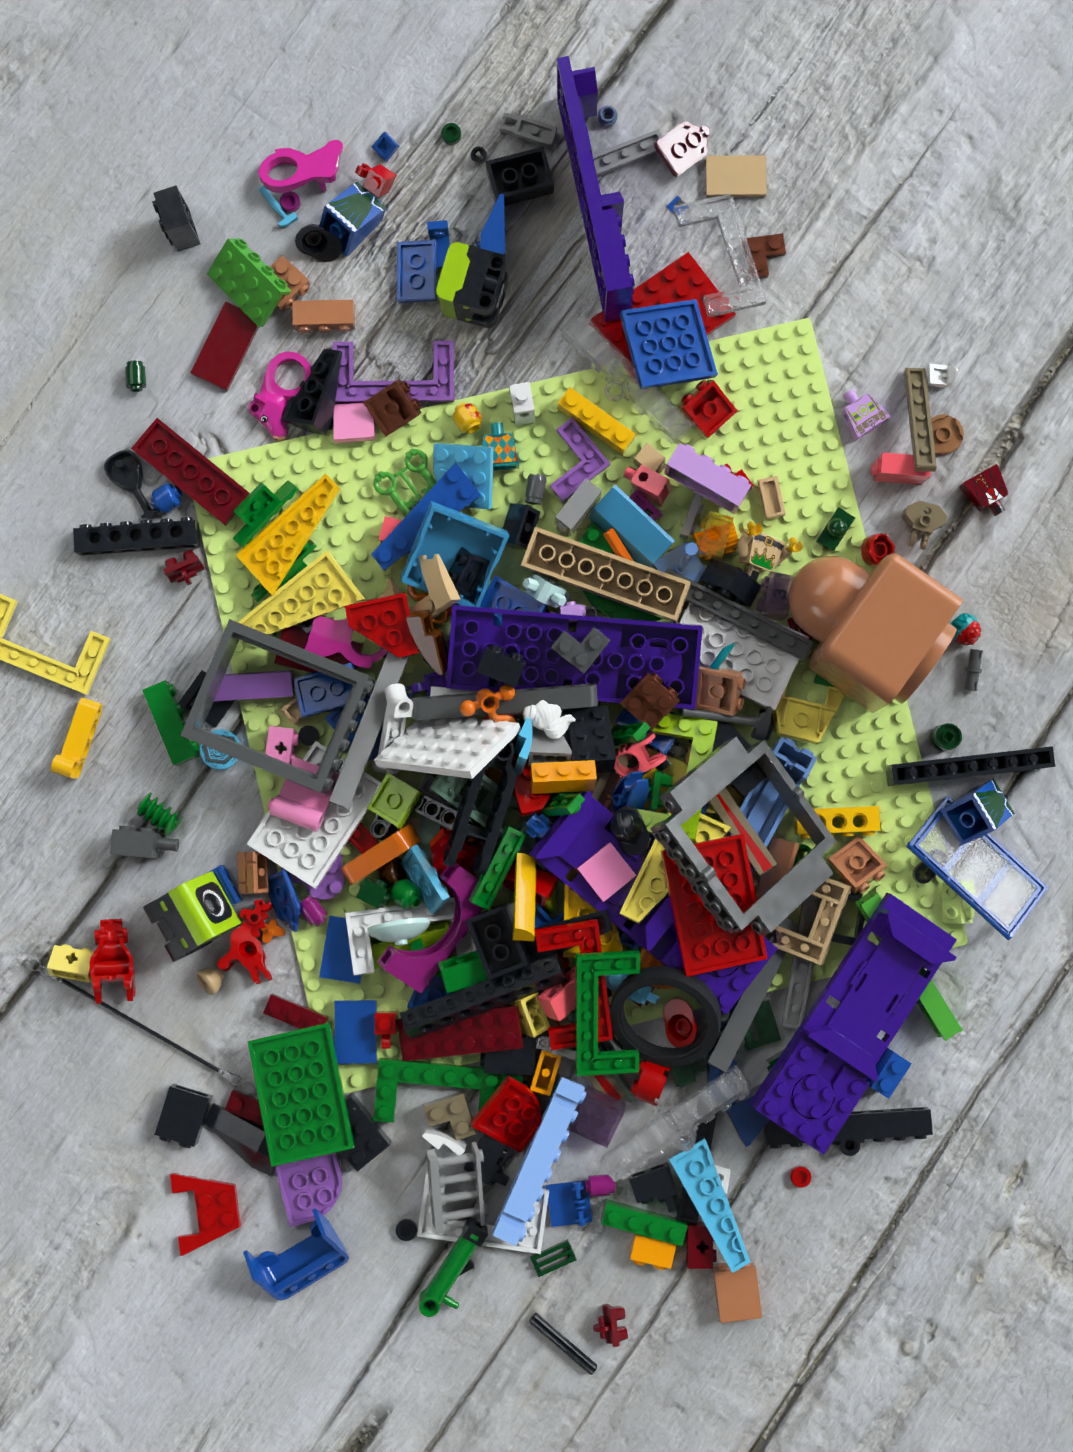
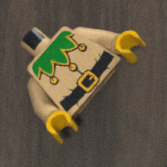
[737,521,803,581]

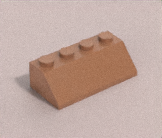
[753,837,799,900]

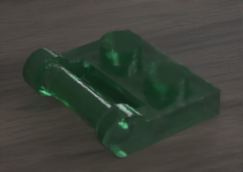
[744,999,781,1050]

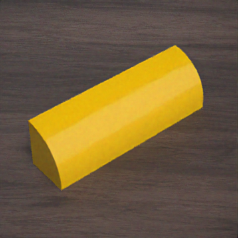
[513,853,536,941]

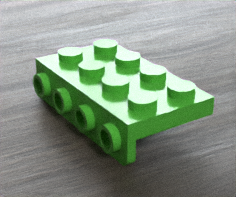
[207,238,291,327]

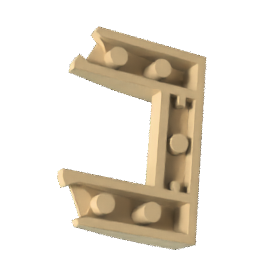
[380,554,461,619]
[772,878,852,965]

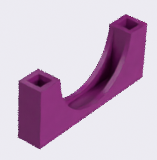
[377,862,483,993]

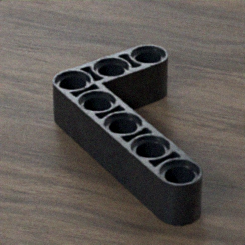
[370,794,481,840]

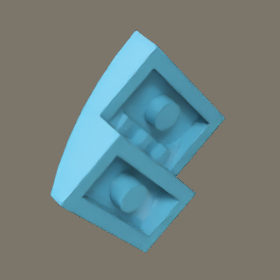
[514,718,532,776]

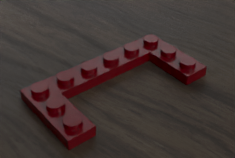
[224,993,329,1126]

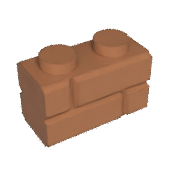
[237,852,269,894]

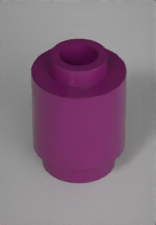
[300,895,327,927]
[585,1174,615,1197]

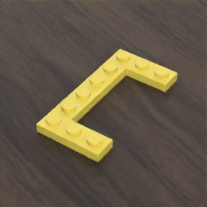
[0,594,111,695]

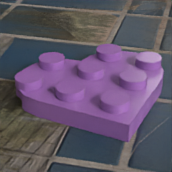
[280,853,345,899]

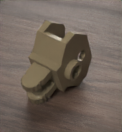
[902,501,947,550]

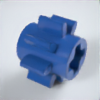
[525,814,551,839]

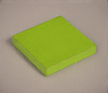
[367,773,422,829]

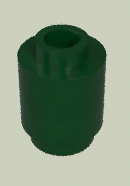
[125,360,146,392]

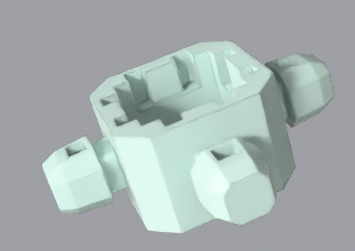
[523,573,570,608]

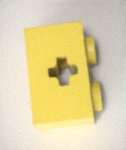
[47,945,94,983]
[510,992,550,1038]

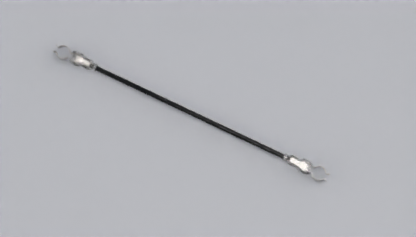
[25,957,256,1095]

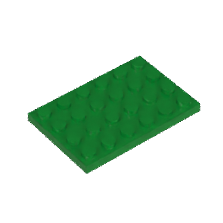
[247,1023,355,1167]

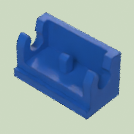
[207,865,243,907]

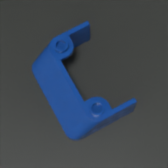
[243,1208,349,1301]

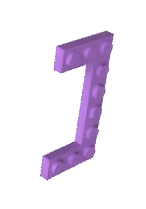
[333,341,454,403]

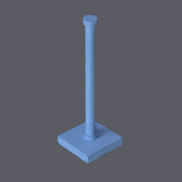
[653,541,706,583]

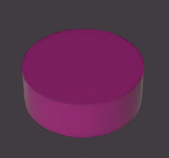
[280,191,301,213]

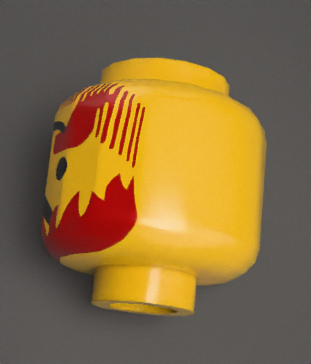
[452,403,482,434]

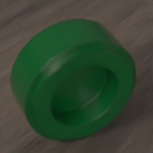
[441,123,461,145]

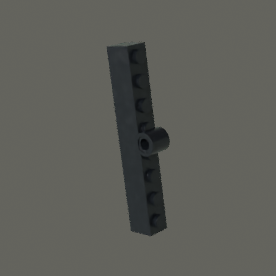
[763,1107,933,1156]

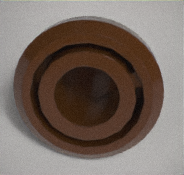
[379,857,406,885]

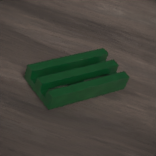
[530,1239,577,1277]

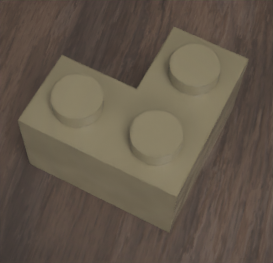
[424,1091,477,1140]

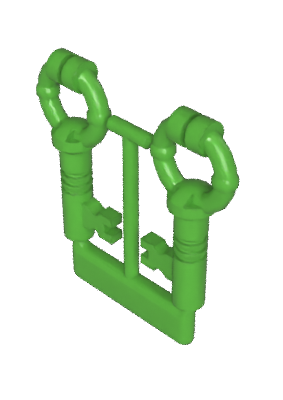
[373,448,437,517]

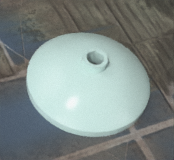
[367,918,430,946]

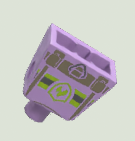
[842,389,890,441]

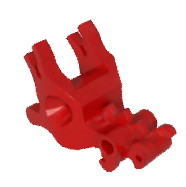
[217,899,273,985]
[89,918,136,1004]

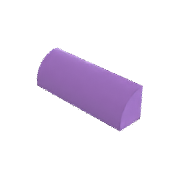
[214,670,294,701]

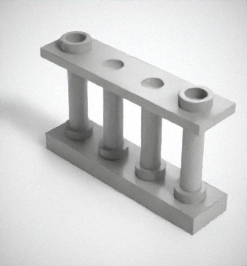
[426,1142,488,1234]

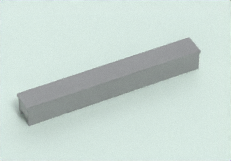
[329,651,409,810]

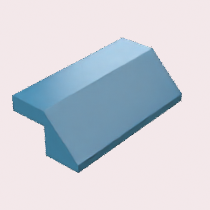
[588,485,675,568]

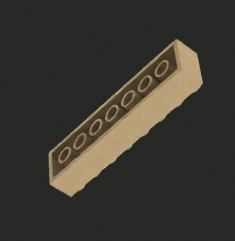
[521,527,691,623]

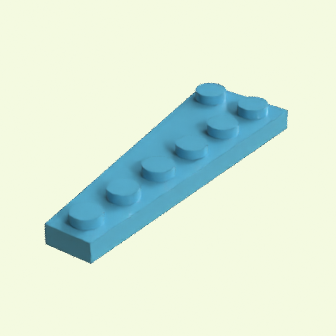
[669,1139,751,1273]

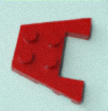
[170,1173,241,1256]

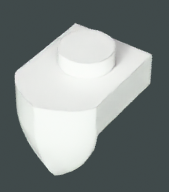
[926,364,958,388]

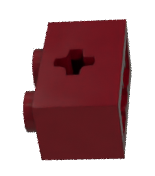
[686,1222,717,1269]

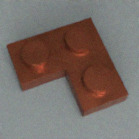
[743,233,786,280]

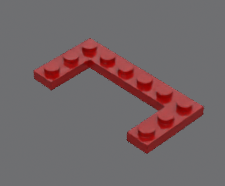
[535,919,613,1050]

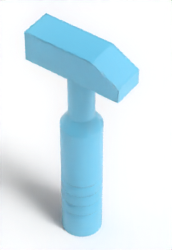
[259,185,298,228]

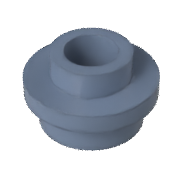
[598,106,618,126]

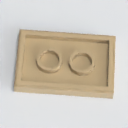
[705,155,767,197]

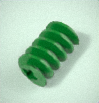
[137,792,183,836]

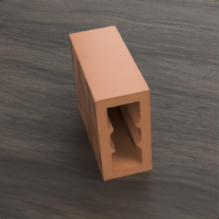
[713,1262,762,1323]

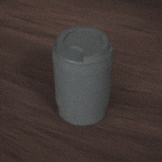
[525,473,546,505]

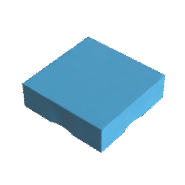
[400,501,509,607]

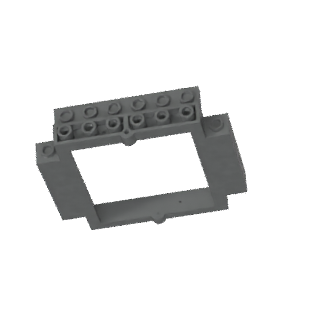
[650,737,837,936]

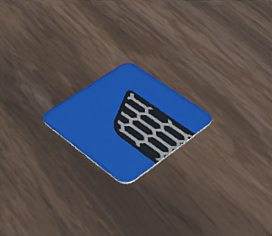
[667,196,688,217]

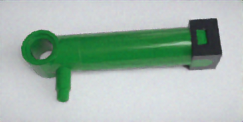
[419,1217,488,1317]

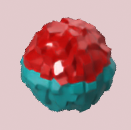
[951,613,981,646]

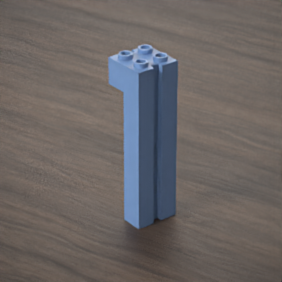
[724,737,817,874]

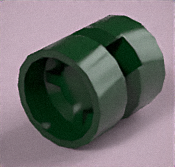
[929,723,962,751]

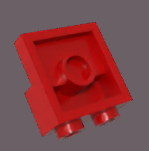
[679,379,737,438]

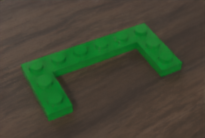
[539,722,650,817]
[576,950,640,1076]
[373,1058,502,1131]

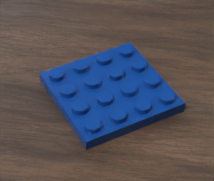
[619,299,718,390]

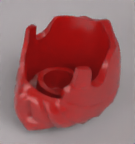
[861,533,895,567]

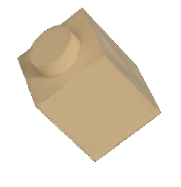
[633,443,666,474]

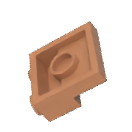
[270,255,311,312]
[695,667,746,716]
[827,836,887,895]

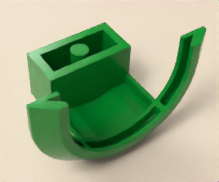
[410,938,487,993]

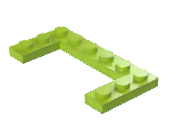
[637,714,718,842]

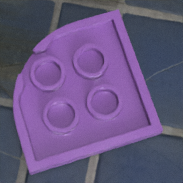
[275,1152,343,1227]

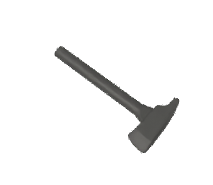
[681,706,771,741]

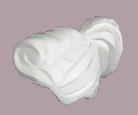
[523,700,576,739]

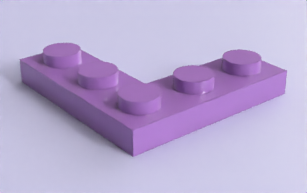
[550,417,610,503]

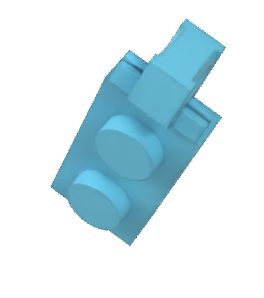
[605,974,660,1005]

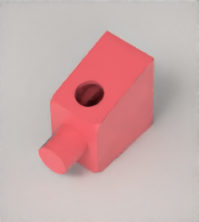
[623,465,671,507]

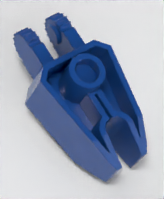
[612,771,649,812]

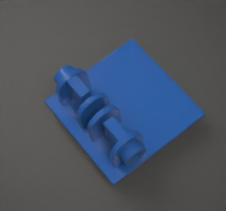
[546,1180,592,1227]

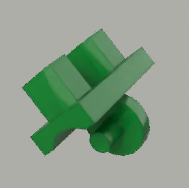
[645,770,673,809]

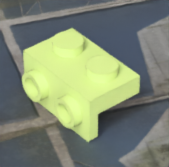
[942,882,975,924]

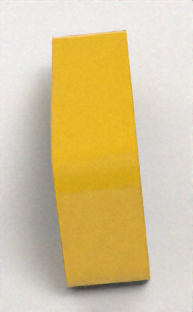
[50,698,103,779]

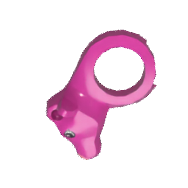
[249,351,311,442]

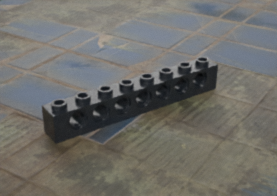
[885,746,1056,786]
[400,954,568,1040]

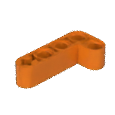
[341,823,422,885]

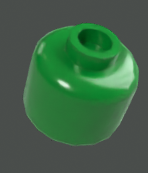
[391,879,422,910]

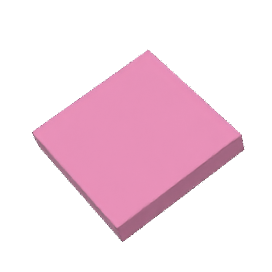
[334,402,375,443]
[577,842,636,902]

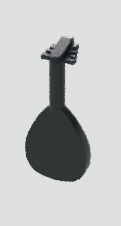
[104,449,157,519]

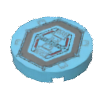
[200,729,241,770]

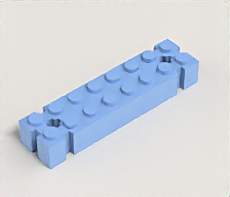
[492,1075,587,1246]

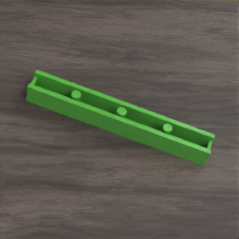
[854,890,963,1041]

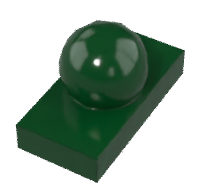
[816,507,855,553]

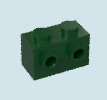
[356,878,391,909]

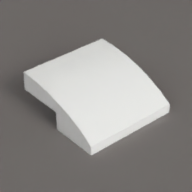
[422,1126,467,1155]

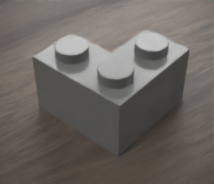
[551,626,610,673]

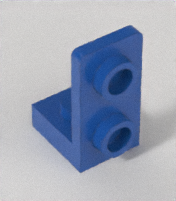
[427,220,450,269]

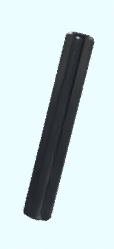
[529,1313,597,1375]

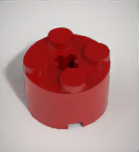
[630,1060,671,1107]

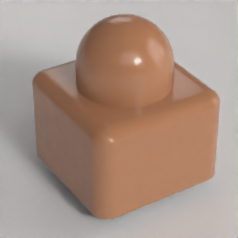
[788,553,963,713]

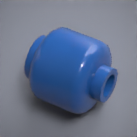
[150,483,182,513]

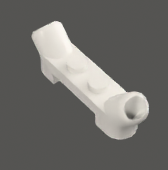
[372,683,413,774]

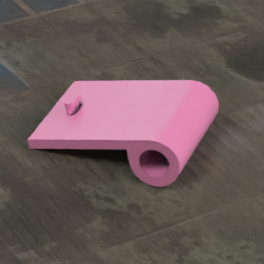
[267,757,340,832]

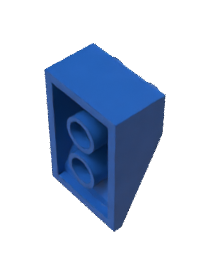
[477,194,506,266]

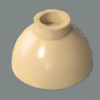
[196,968,224,995]

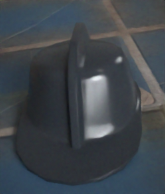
[295,224,342,262]
[611,806,650,855]

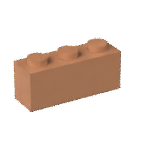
[292,300,355,333]

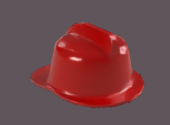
[663,998,698,1047]

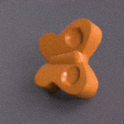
[261,919,286,943]

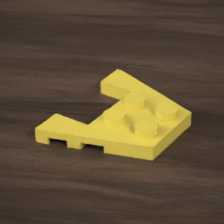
[773,686,846,745]

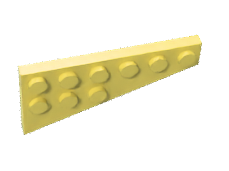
[238,550,366,643]
[619,811,731,924]

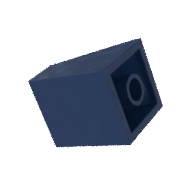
[723,1083,770,1147]

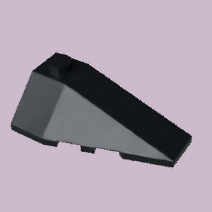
[282,349,342,435]

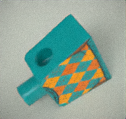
[482,423,519,471]

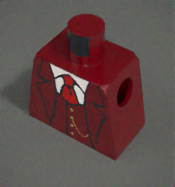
[959,464,1008,516]

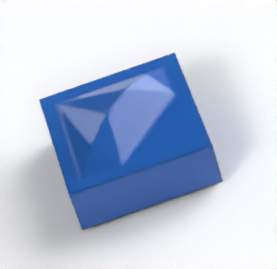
[372,132,400,162]

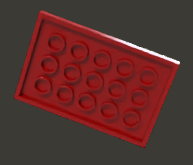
[591,252,736,384]
[660,833,768,977]

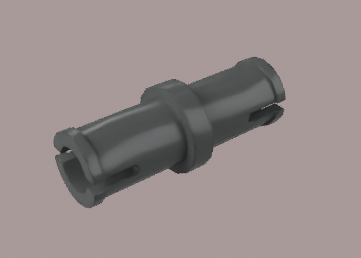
[964,649,983,691]

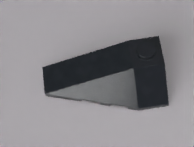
[204,1103,275,1176]

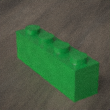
[142,680,200,766]
[600,1199,688,1246]

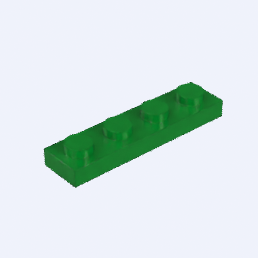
[469,825,526,910]

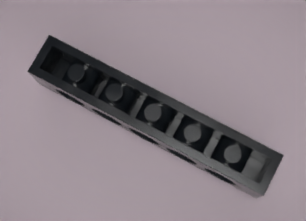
[73,517,200,556]

